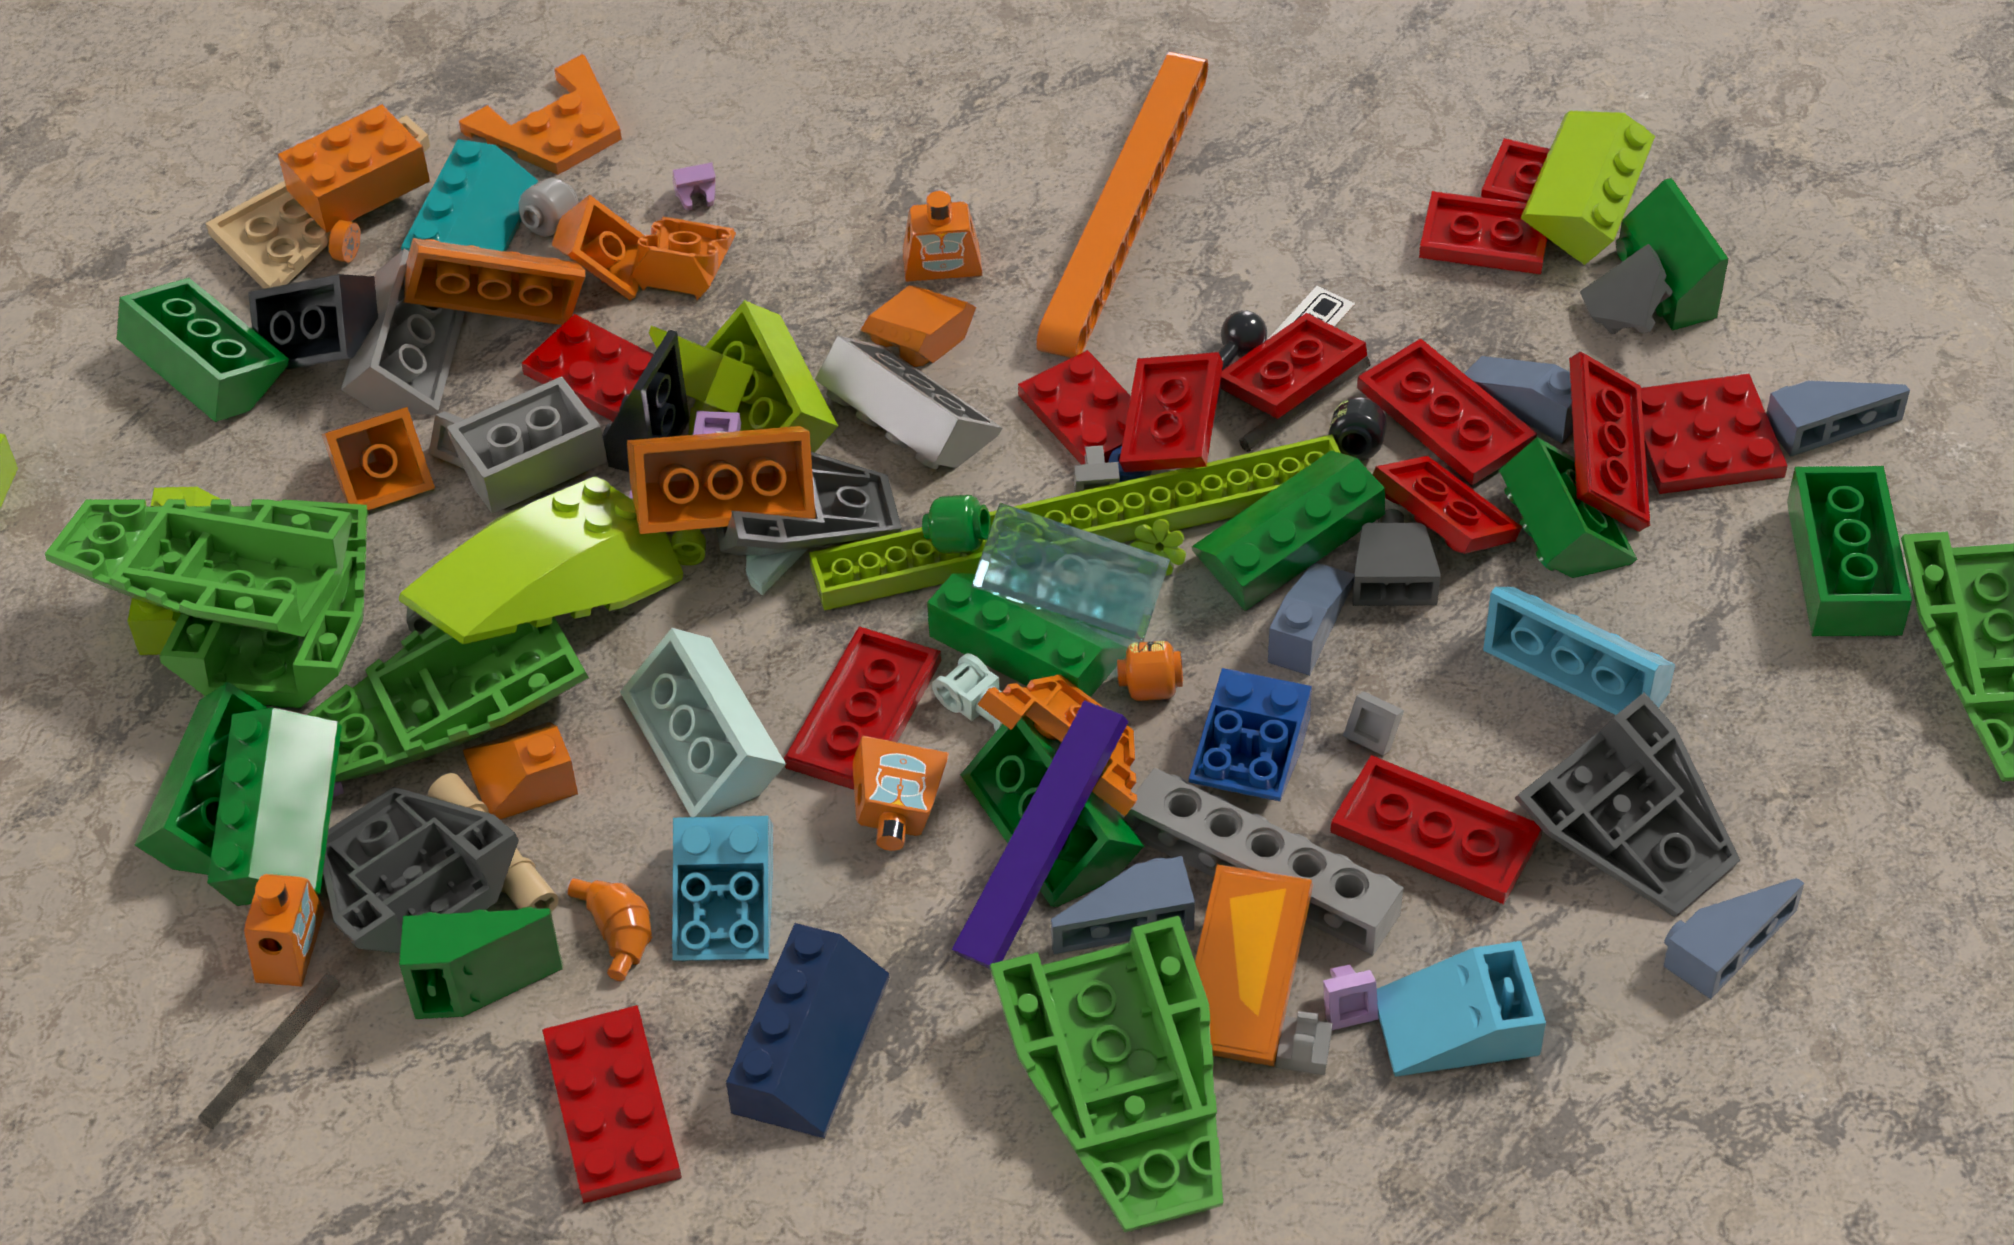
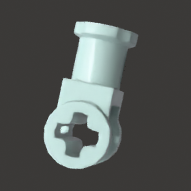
[932,653,1003,731]

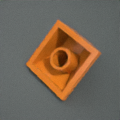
[552,195,645,301]
[321,407,435,510]
[463,722,578,820]

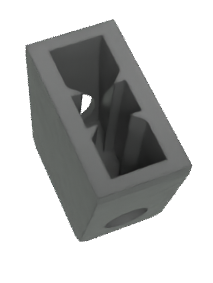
[1352,509,1440,606]

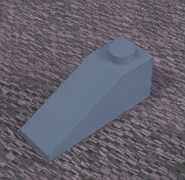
[1464,356,1573,443]
[1766,380,1910,457]
[1268,563,1354,676]
[1051,856,1195,954]
[1663,878,1804,999]

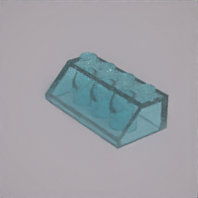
[971,503,1170,642]

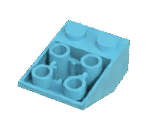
[672,816,773,961]
[1377,941,1546,1077]

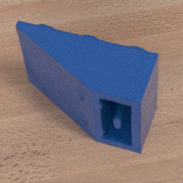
[1189,668,1312,802]

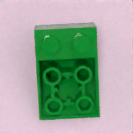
[399,907,563,1019]

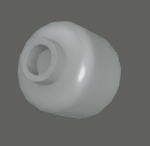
[519,178,578,237]

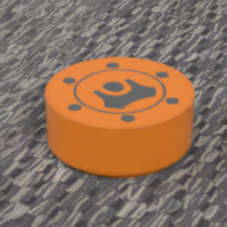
[328,220,360,262]

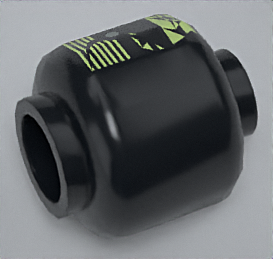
[1328,397,1387,461]

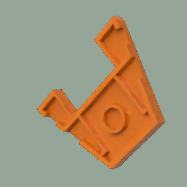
[459,54,622,175]
[978,675,1137,816]

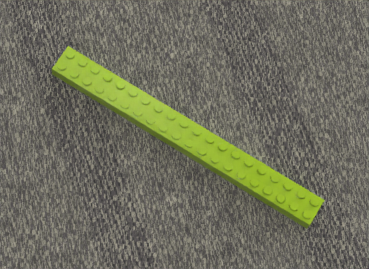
[809,435,1341,611]

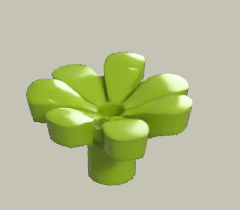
[1130,519,1186,576]

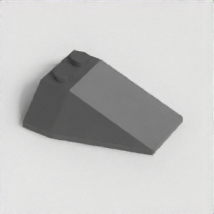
[715,431,902,556]
[1514,692,1741,917]
[323,787,519,954]

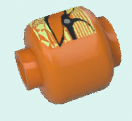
[1117,641,1183,701]

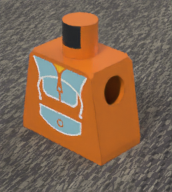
[903,191,982,282]
[853,736,949,851]
[244,874,325,987]

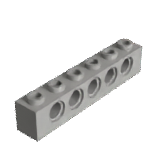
[1125,767,1404,955]

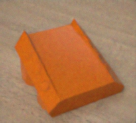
[632,217,736,301]
[861,285,976,367]

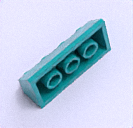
[401,139,538,252]

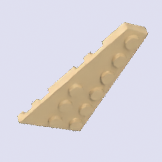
[206,115,430,289]

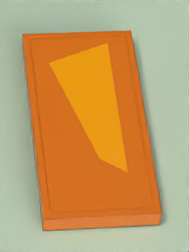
[1195,864,1313,1066]

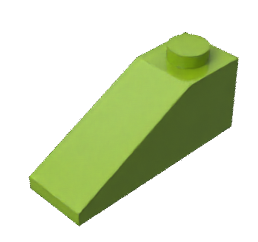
[648,325,754,413]

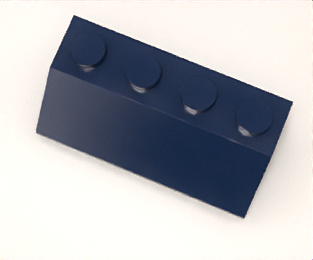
[726,923,890,1139]

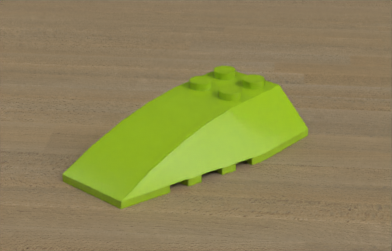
[399,476,684,644]

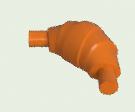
[568,878,652,981]

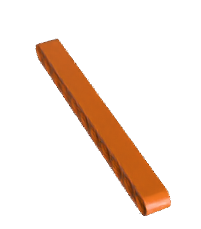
[1036,52,1208,358]

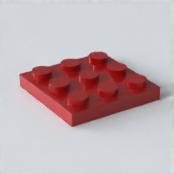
[1641,373,1788,494]

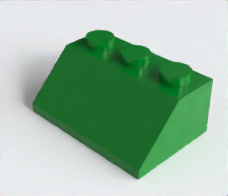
[1616,178,1729,331]
[1499,437,1638,578]

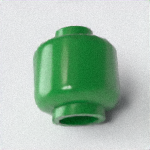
[922,495,991,554]

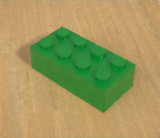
[1787,466,1912,637]

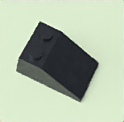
[602,330,689,472]

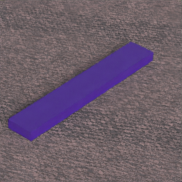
[952,700,1129,969]

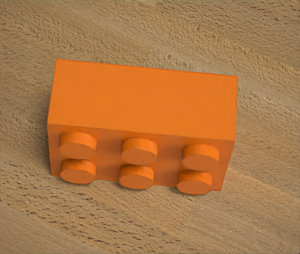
[278,104,430,233]

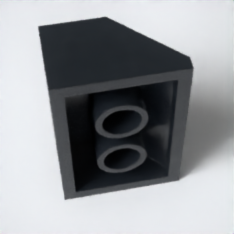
[248,274,378,371]

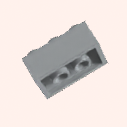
[447,376,607,514]

